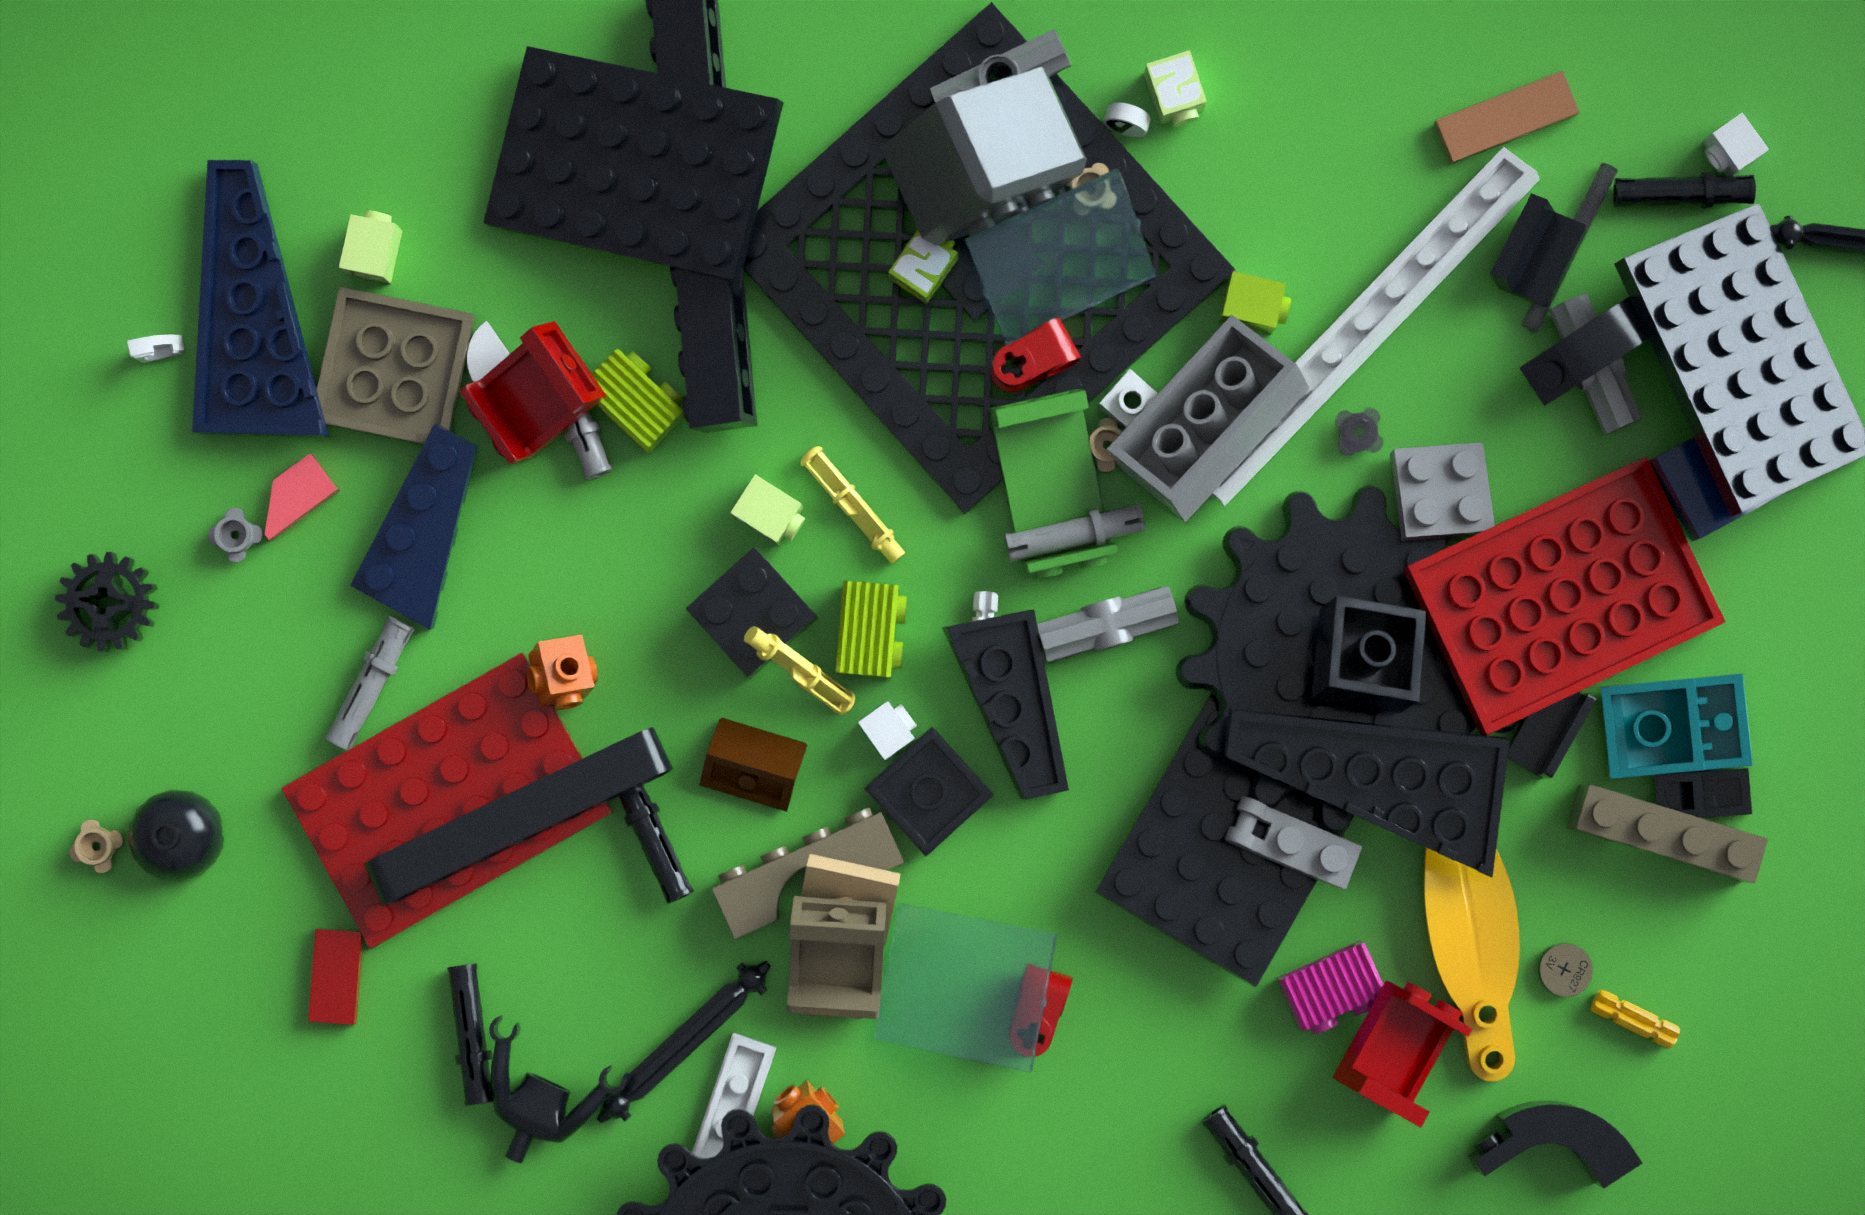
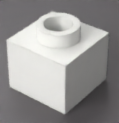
[1703,112,1769,176]
[1098,369,1158,430]
[858,701,917,761]

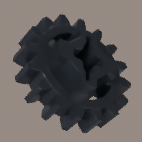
[55,552,159,652]

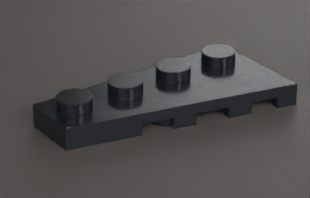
[942,609,1069,799]

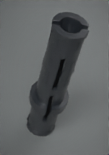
[1613,172,1756,208]
[619,785,694,904]
[447,963,493,1106]
[1201,1104,1309,1215]

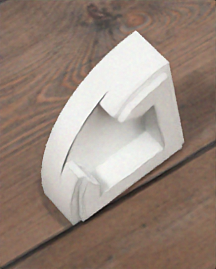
[467,321,510,382]
[127,335,186,364]

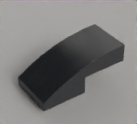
[1654,768,1752,818]

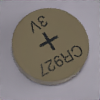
[1538,943,1593,997]

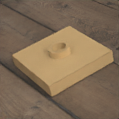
[801,854,901,945]

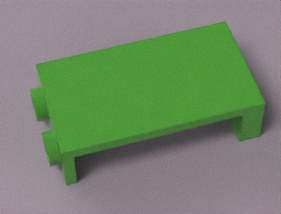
[989,389,1118,578]

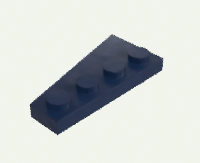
[350,424,478,630]

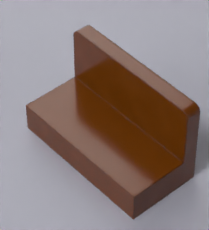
[699,718,807,812]

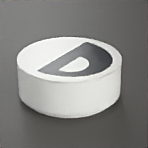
[1103,102,1151,138]

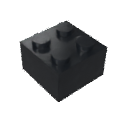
[686,547,818,679]
[1311,596,1426,713]

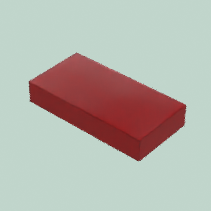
[308,928,364,1025]

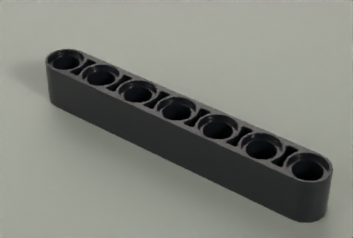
[364,727,673,907]

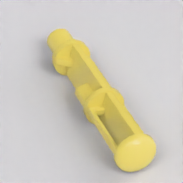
[800,446,905,564]
[744,626,855,715]

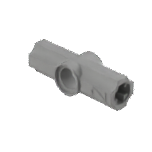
[930,29,1072,103]
[1548,293,1642,435]
[1037,586,1179,662]

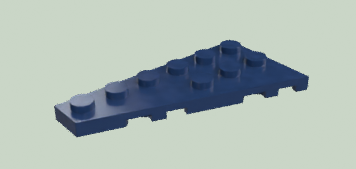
[192,160,329,437]

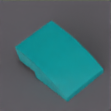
[1601,674,1753,779]

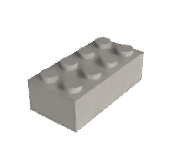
[1107,315,1310,522]

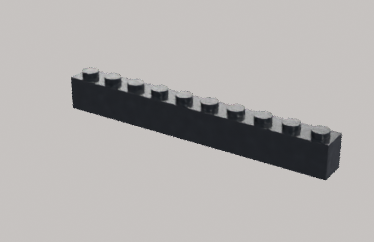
[646,0,757,433]

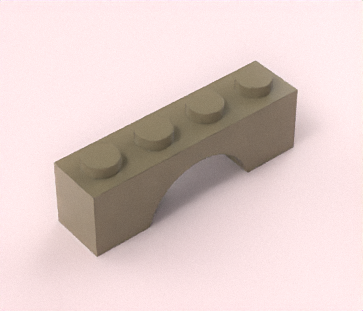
[1566,784,1768,883]
[712,808,904,939]

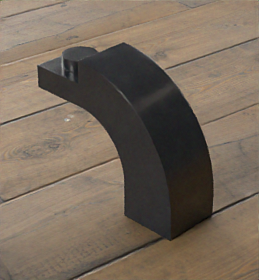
[1520,297,1649,406]
[1468,1101,1643,1189]

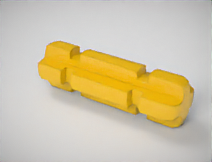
[1590,990,1680,1049]

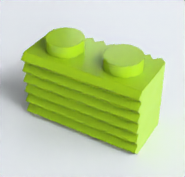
[592,348,684,454]
[835,581,907,678]

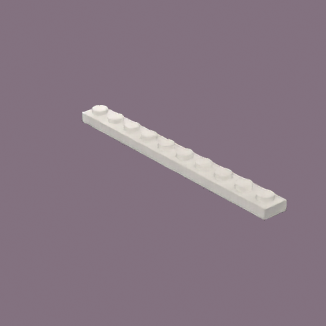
[1211,147,1540,507]

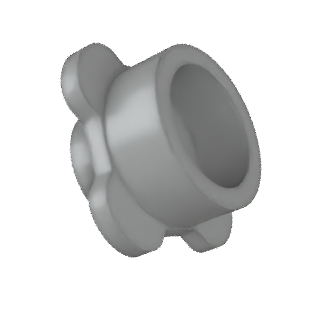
[208,508,263,563]

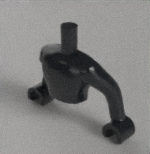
[489,1016,630,1163]

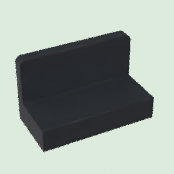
[1490,193,1587,307]
[1507,692,1597,779]

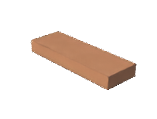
[1434,71,1580,164]

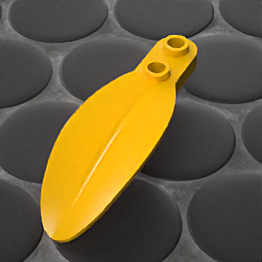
[1423,847,1520,1082]

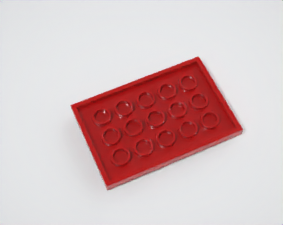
[1403,456,1726,735]
[281,653,613,949]

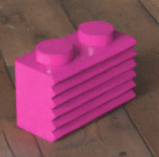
[1276,941,1383,1035]

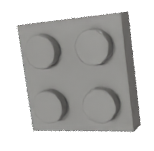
[1390,442,1495,542]

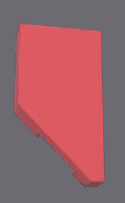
[265,453,339,541]

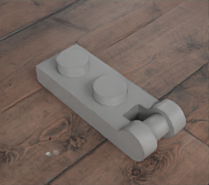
[1225,796,1363,891]

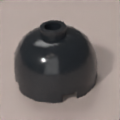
[128,790,224,881]

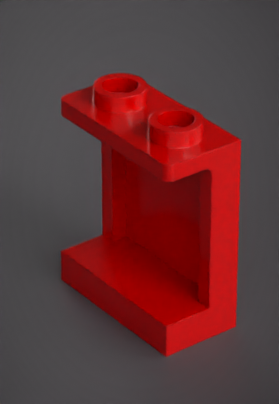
[460,321,607,465]
[1332,980,1473,1128]

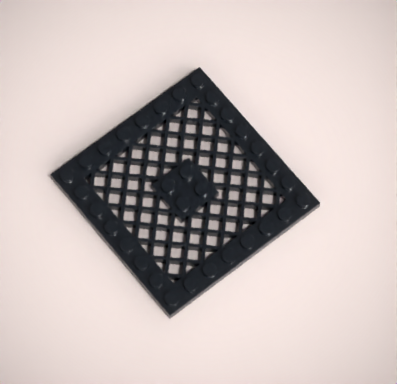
[743,2,1236,514]

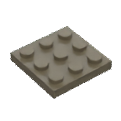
[317,287,476,445]

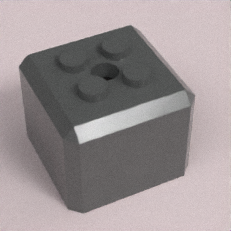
[881,67,1087,245]

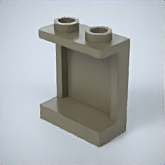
[787,896,887,1019]

